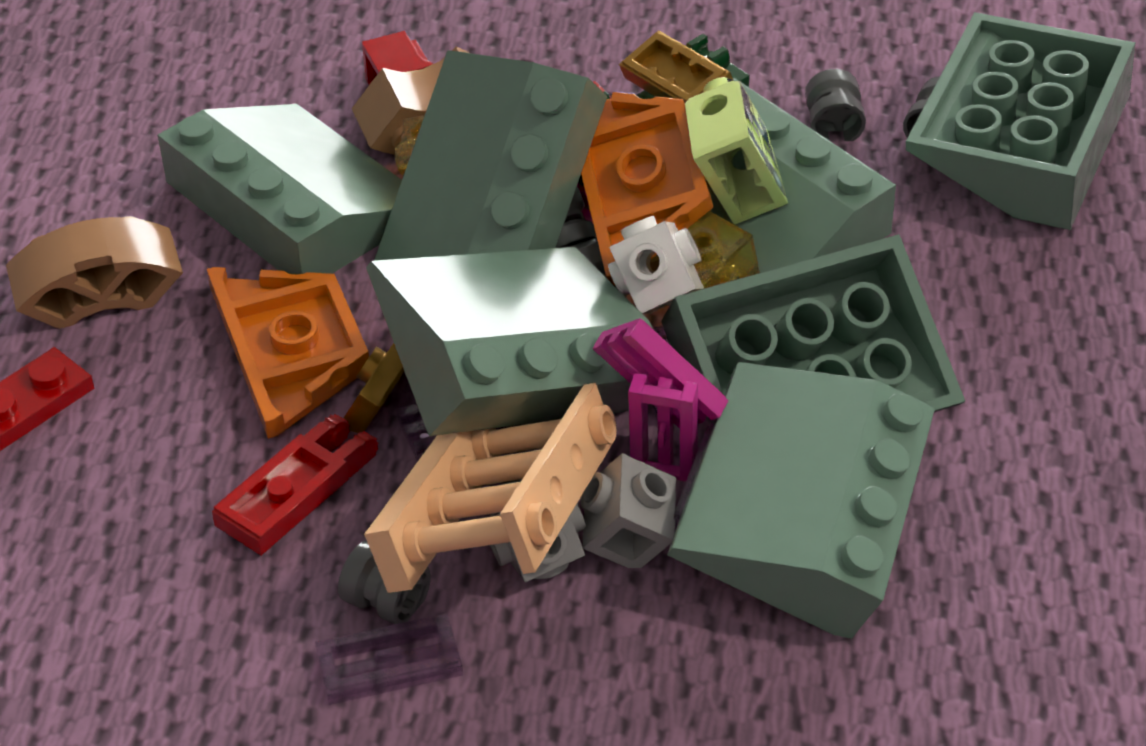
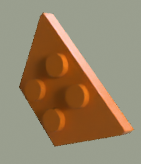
[581,92,713,286]
[206,267,369,439]

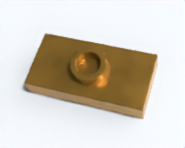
[619,30,734,103]
[344,343,404,433]

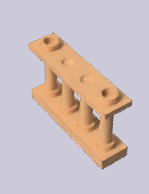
[364,383,616,593]

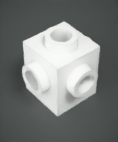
[608,216,704,314]

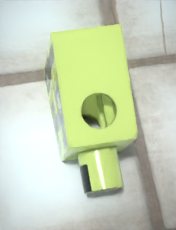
[685,77,788,225]

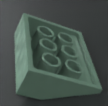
[906,12,1136,230]
[374,50,607,261]
[688,78,896,283]
[157,104,402,275]
[661,234,965,429]
[366,247,653,436]
[667,362,935,639]

